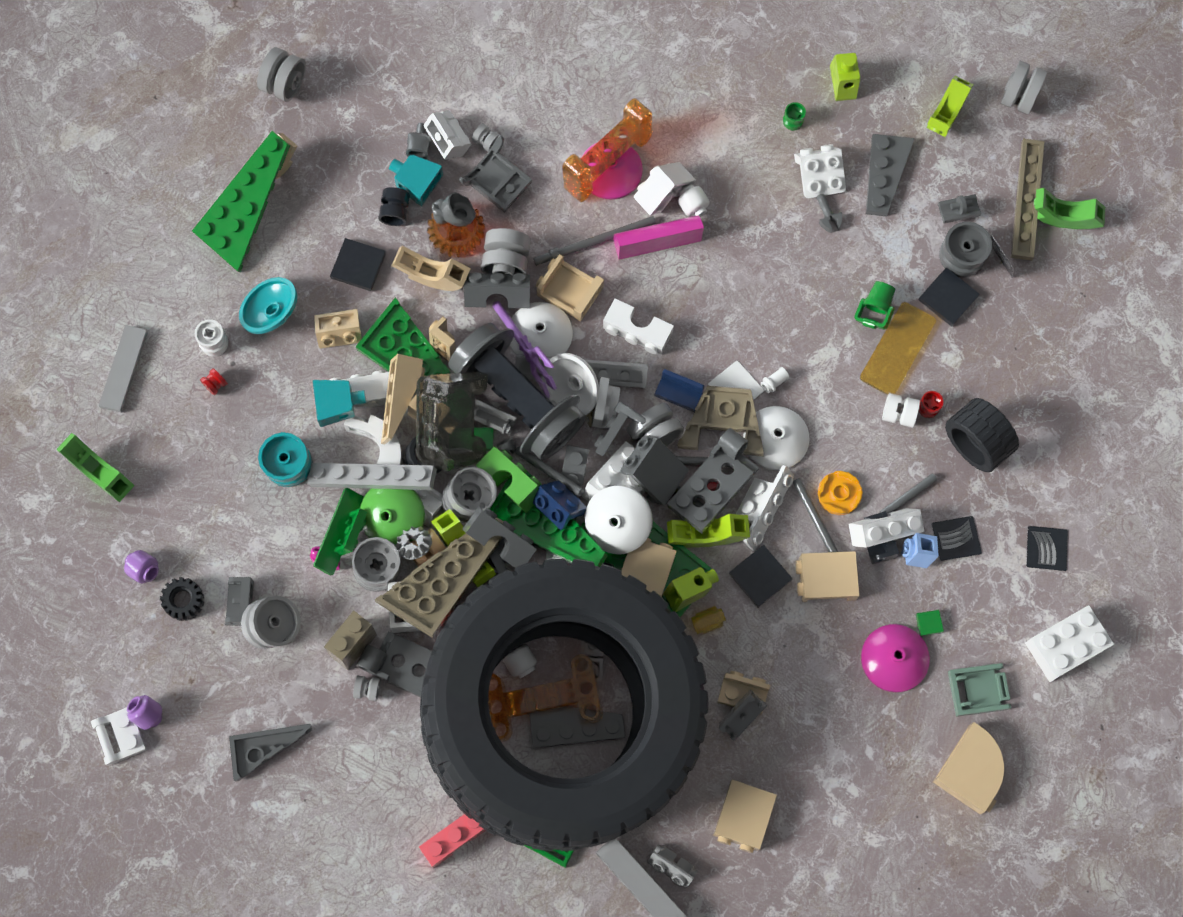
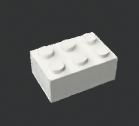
[582,441,646,523]
[1025,605,1114,682]

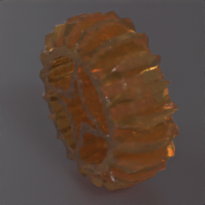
[427,209,485,258]

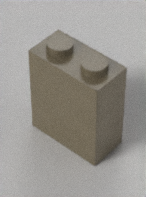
[324,610,377,670]

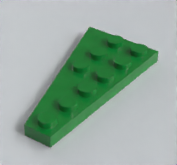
[192,131,290,273]
[356,297,474,423]
[490,462,608,567]

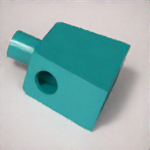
[389,155,443,207]
[312,380,366,427]

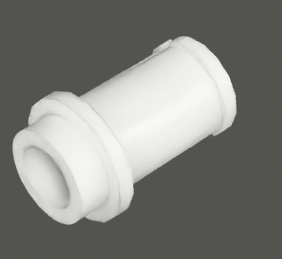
[761,367,790,393]

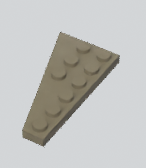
[375,517,503,638]

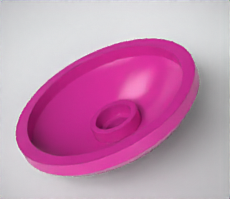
[579,140,643,200]
[861,624,930,693]

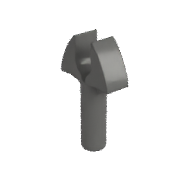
[817,194,842,233]

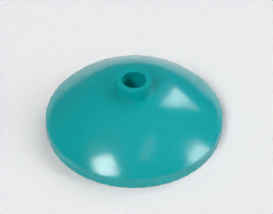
[239,277,298,334]

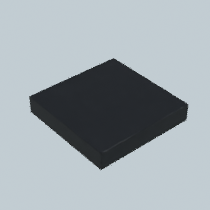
[330,238,386,291]
[918,268,980,327]
[729,545,793,608]

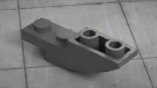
[562,445,589,521]

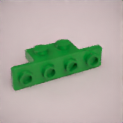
[313,488,368,576]

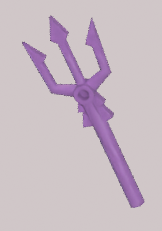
[492,301,557,398]

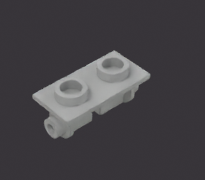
[468,399,517,436]
[647,845,698,889]

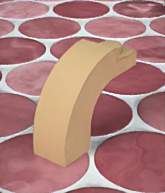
[392,245,471,291]

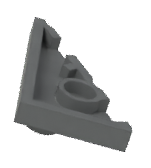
[229,724,312,782]

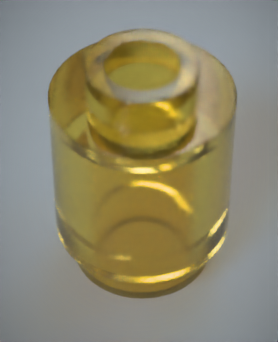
[691,605,726,635]

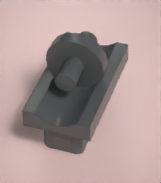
[938,194,982,224]

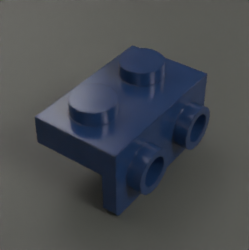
[533,480,587,530]

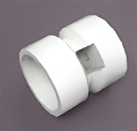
[195,320,228,357]
[882,393,920,428]

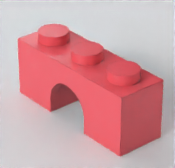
[419,814,486,868]

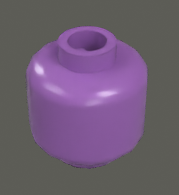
[124,550,159,584]
[127,695,162,730]

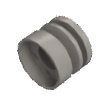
[442,467,497,523]
[352,537,400,592]

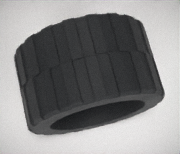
[945,398,1019,472]

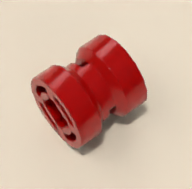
[918,391,944,418]

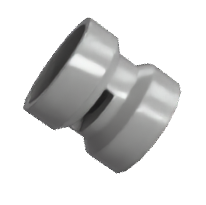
[472,123,500,151]
[353,675,381,702]

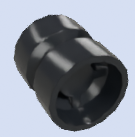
[378,187,410,226]

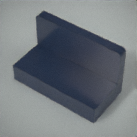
[654,369,705,413]

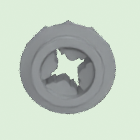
[395,526,432,560]

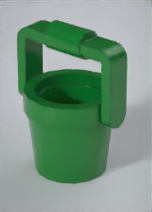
[854,281,896,330]

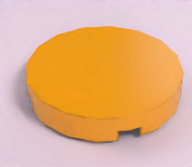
[817,471,863,515]

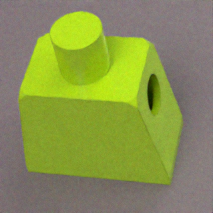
[830,53,860,101]
[663,567,719,612]

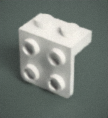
[794,144,846,198]

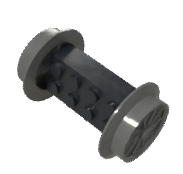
[448,323,586,461]

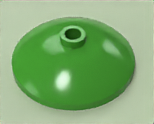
[360,489,425,547]

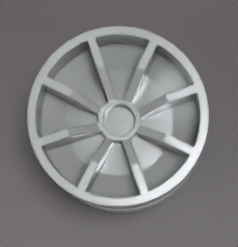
[481,228,531,275]

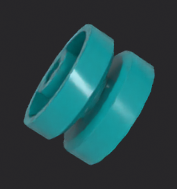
[258,432,313,487]

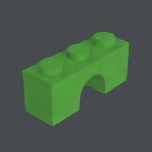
[476,446,542,513]

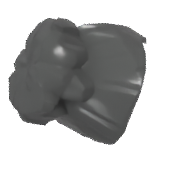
[432,192,476,226]

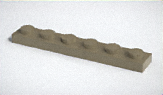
[1011,138,1044,261]

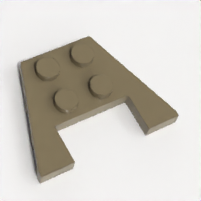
[677,386,764,457]

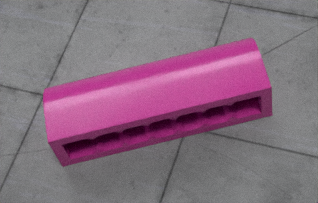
[613,215,704,260]

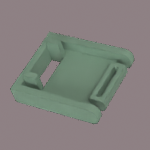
[948,663,1012,717]

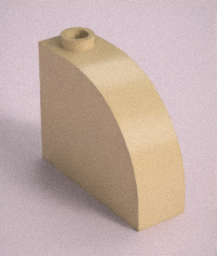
[933,722,1004,814]

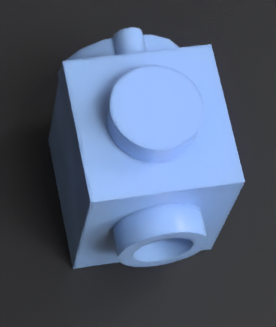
[901,533,939,569]

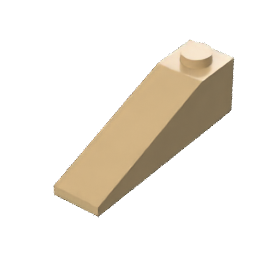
[381,354,425,445]

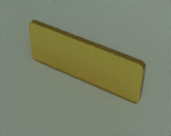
[860,302,936,395]

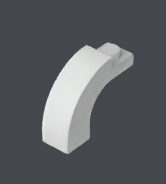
[344,415,403,465]

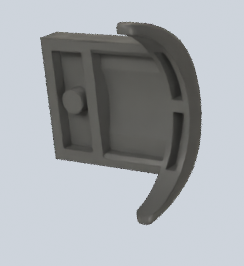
[459,135,532,213]
[594,402,646,456]

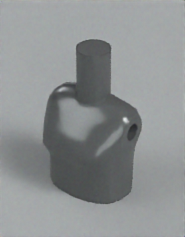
[406,123,431,159]

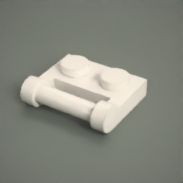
[91,708,147,766]

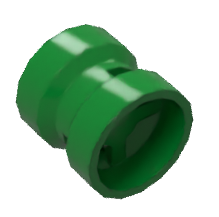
[783,102,806,131]

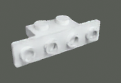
[736,465,794,551]

